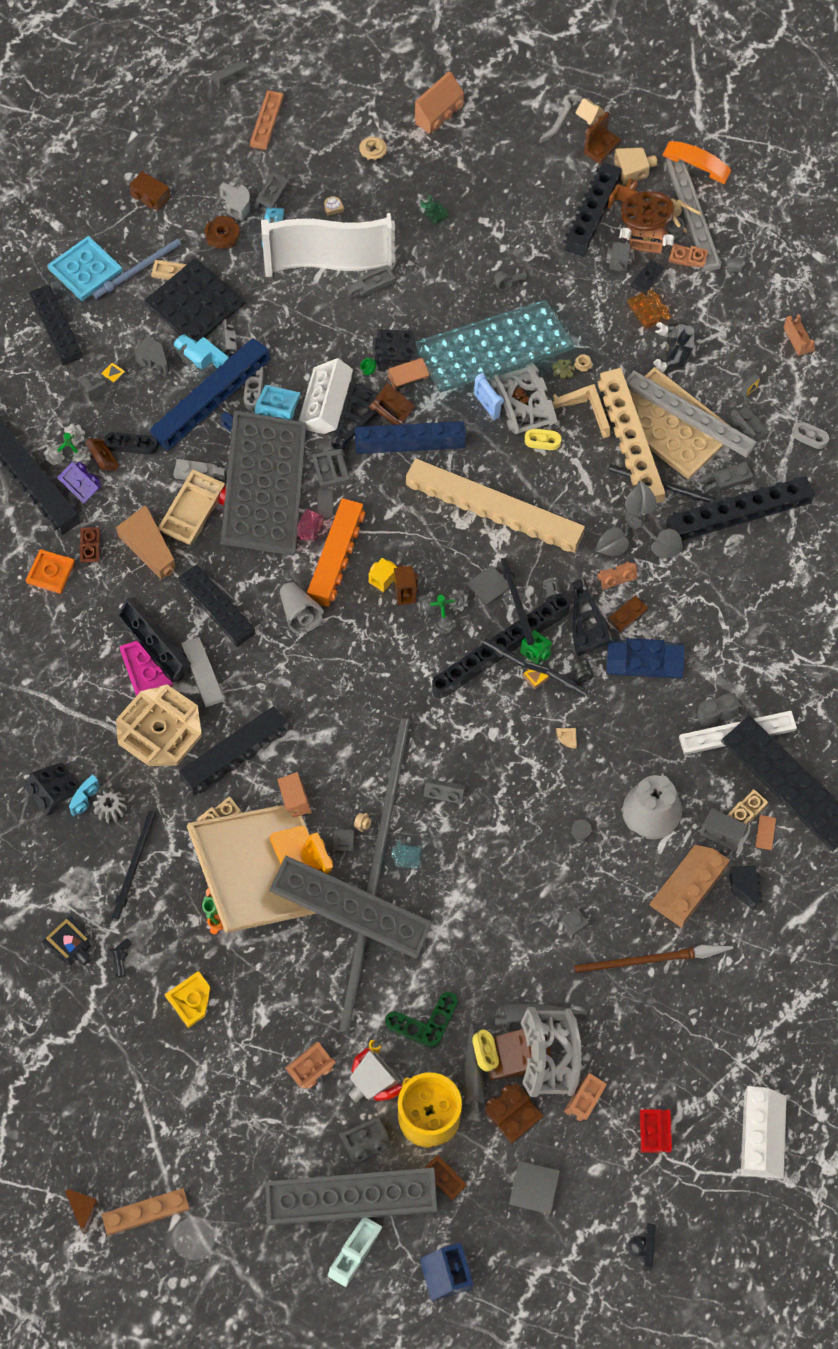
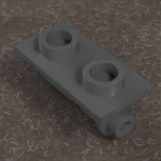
[217,319,237,357]
[423,778,465,804]

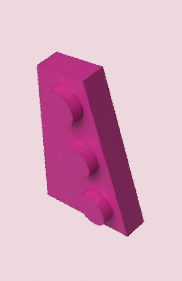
[119,641,173,696]

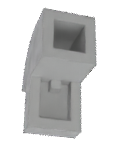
[219,182,251,221]

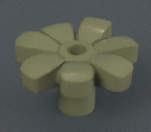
[552,359,575,380]

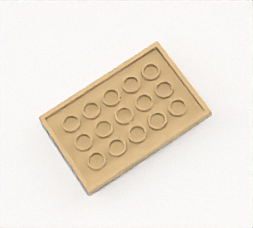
[606,367,730,480]

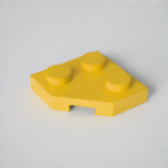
[165,971,210,1028]

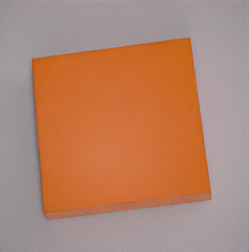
[26,549,75,594]

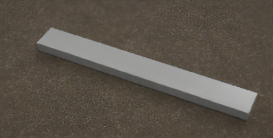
[666,158,721,272]
[626,370,757,458]

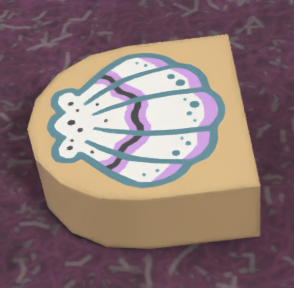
[324,196,344,216]

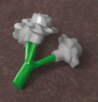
[44,423,91,466]

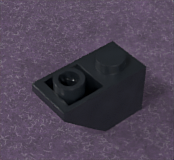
[729,866,762,910]

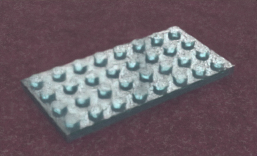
[416,300,574,393]

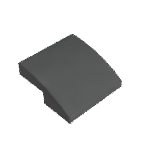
[509,1161,560,1214]

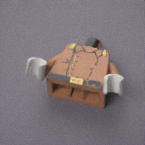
[619,221,674,254]

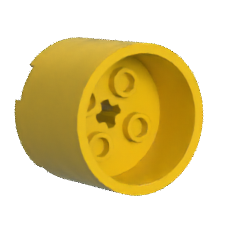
[398,1073,462,1148]

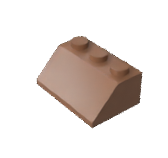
[415,71,464,134]

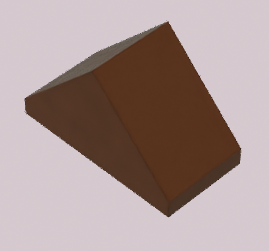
[65,1189,99,1234]

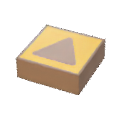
[523,669,550,689]

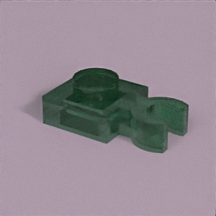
[420,194,449,225]

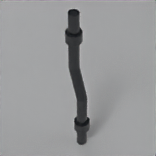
[482,638,589,697]

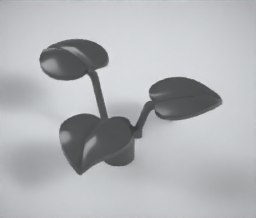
[596,481,683,558]

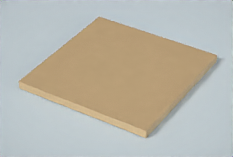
[187,805,317,933]

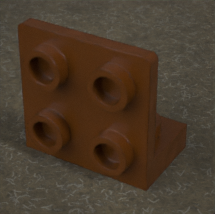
[584,111,621,164]

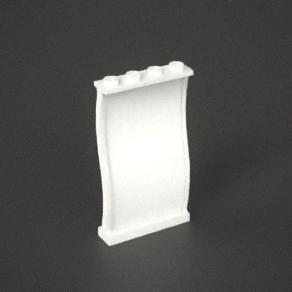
[261,213,395,277]

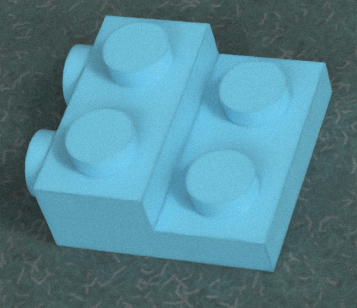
[255,385,300,420]

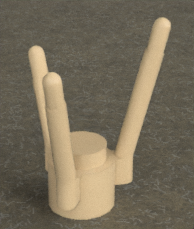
[665,199,701,233]

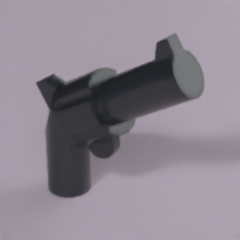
[110,938,132,977]

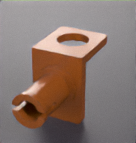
[608,179,639,209]

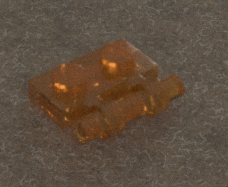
[627,289,671,329]

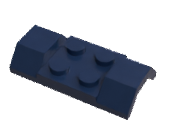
[606,638,684,679]

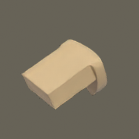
[576,98,605,125]

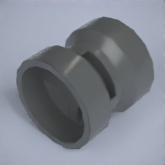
[666,217,684,241]

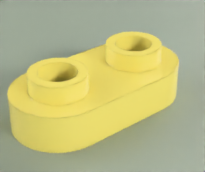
[525,429,561,450]
[473,1030,499,1072]

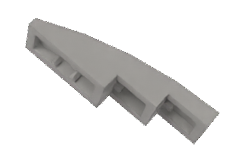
[181,637,224,707]

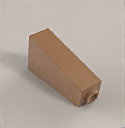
[116,505,176,580]

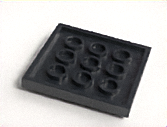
[144,258,245,342]

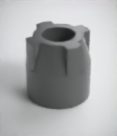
[727,258,742,272]

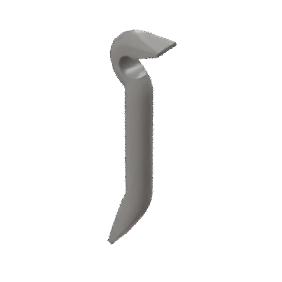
[540,94,582,143]

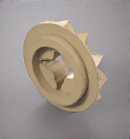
[359,137,387,161]

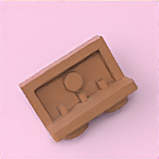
[285,1042,336,1089]

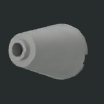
[280,582,324,634]

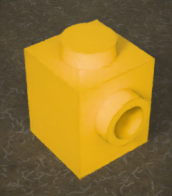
[369,558,397,592]

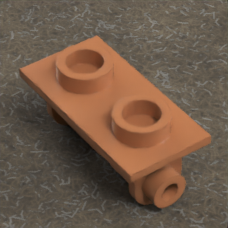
[597,562,637,590]

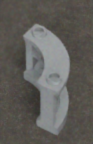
[490,362,557,434]
[521,1007,581,1097]

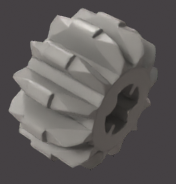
[93,789,127,824]

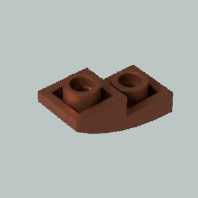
[80,527,100,563]

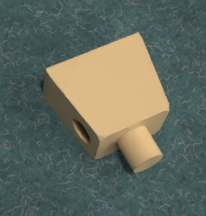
[614,148,657,186]

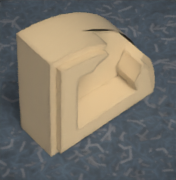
[556,728,577,748]

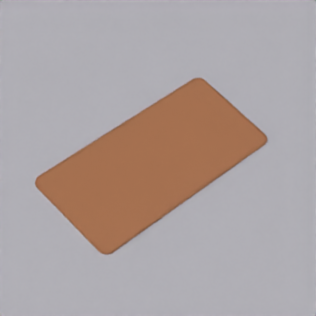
[756,815,776,850]

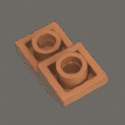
[668,244,708,267]

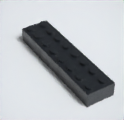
[29,284,83,366]
[178,564,256,647]
[117,597,191,682]

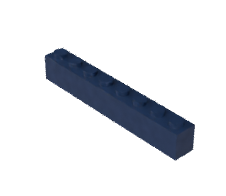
[149,338,271,451]

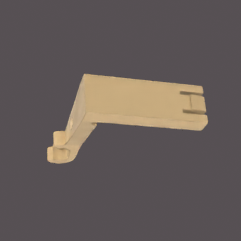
[539,384,610,438]

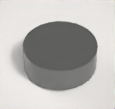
[572,820,592,840]

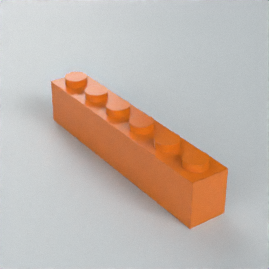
[307,498,366,607]

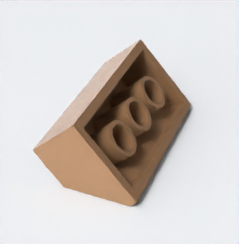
[649,845,730,928]

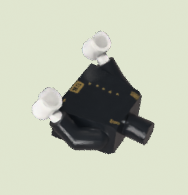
[653,322,695,373]

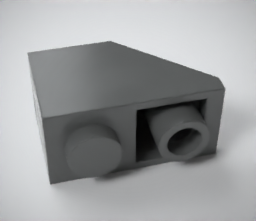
[135,336,168,377]

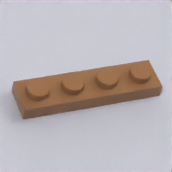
[101,1188,190,1236]

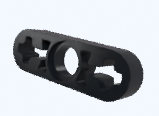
[104,432,158,455]

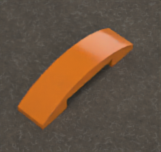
[662,141,731,184]

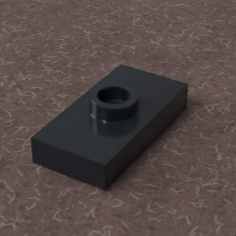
[631,260,665,295]

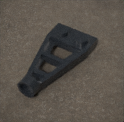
[331,383,383,450]
[572,579,613,656]

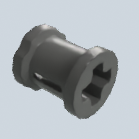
[543,578,562,601]

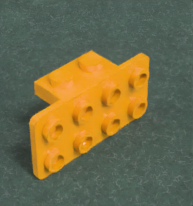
[269,826,333,874]

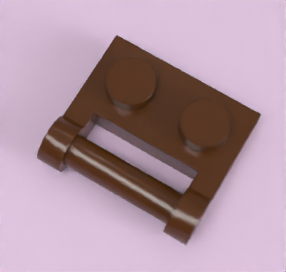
[369,383,415,425]

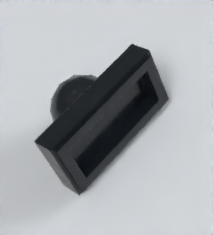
[628,1223,656,1272]

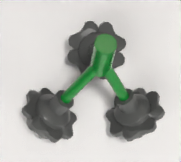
[416,589,468,634]

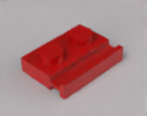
[639,1109,672,1153]

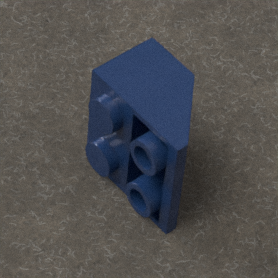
[419,1243,473,1302]

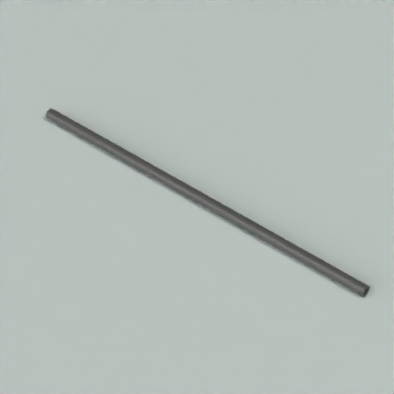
[339,718,410,1035]

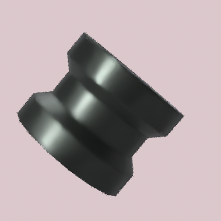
[571,660,594,683]

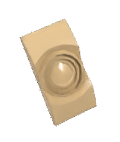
[158,469,225,545]

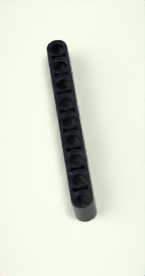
[432,594,570,698]

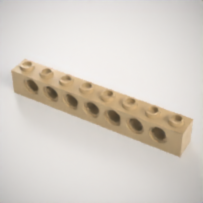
[598,368,665,503]

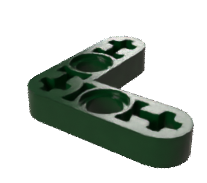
[385,992,458,1048]

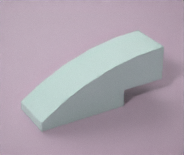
[328,1218,382,1287]

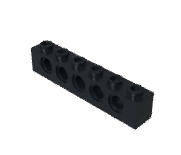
[563,162,622,257]

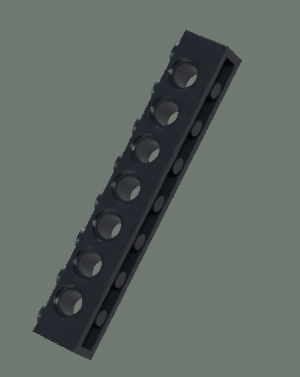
[666,476,815,541]

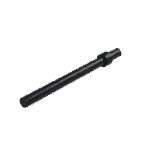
[609,464,716,503]
[500,557,535,645]
[111,811,156,921]

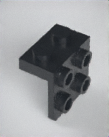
[372,329,418,372]
[24,763,80,816]

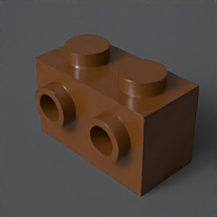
[129,171,171,211]
[394,565,419,606]

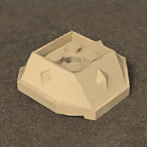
[116,685,202,766]

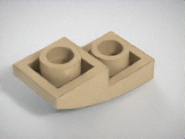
[728,789,769,825]
[197,796,243,821]

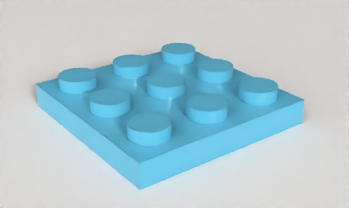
[48,236,123,301]

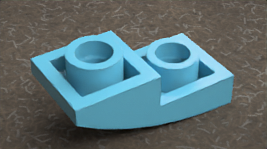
[69,775,100,816]

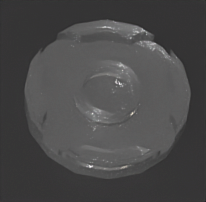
[172,1216,215,1261]

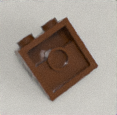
[485,1083,543,1144]

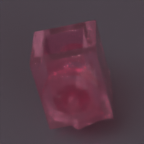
[297,509,324,542]

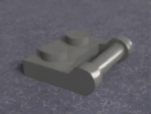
[312,449,353,489]

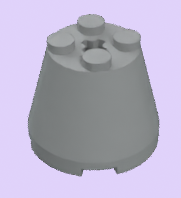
[623,775,682,839]

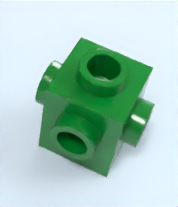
[520,630,552,664]

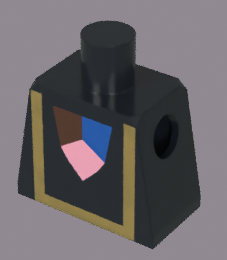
[42,915,92,966]

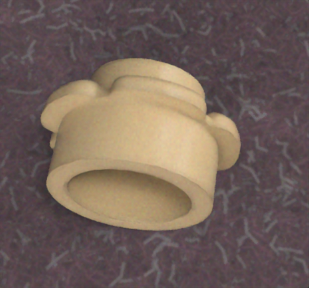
[574,355,592,372]
[354,813,371,832]

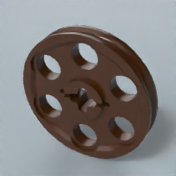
[621,191,674,231]

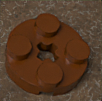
[205,216,240,249]

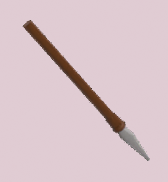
[574,945,734,973]

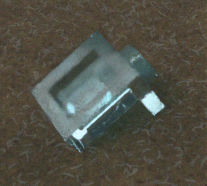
[391,841,421,869]

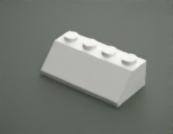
[299,358,353,434]
[741,1086,786,1179]

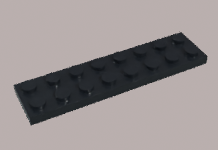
[721,715,838,852]

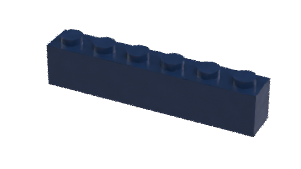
[355,421,466,454]

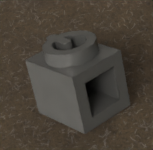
[606,242,632,271]

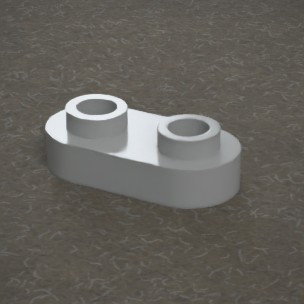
[793,422,829,449]

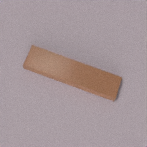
[250,90,284,150]

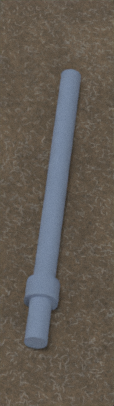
[92,239,181,299]

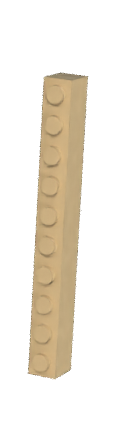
[406,458,585,553]

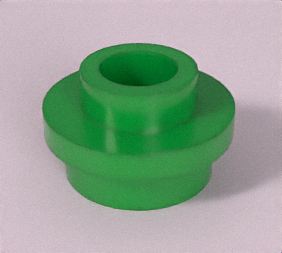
[360,358,377,376]

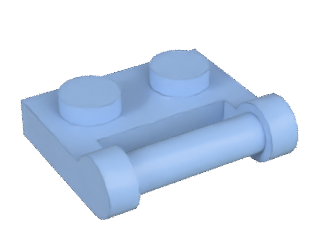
[474,373,504,420]

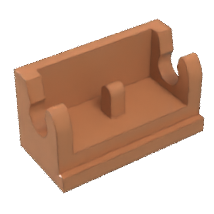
[784,314,815,356]
[388,358,429,389]
[277,772,312,817]
[564,1073,607,1121]

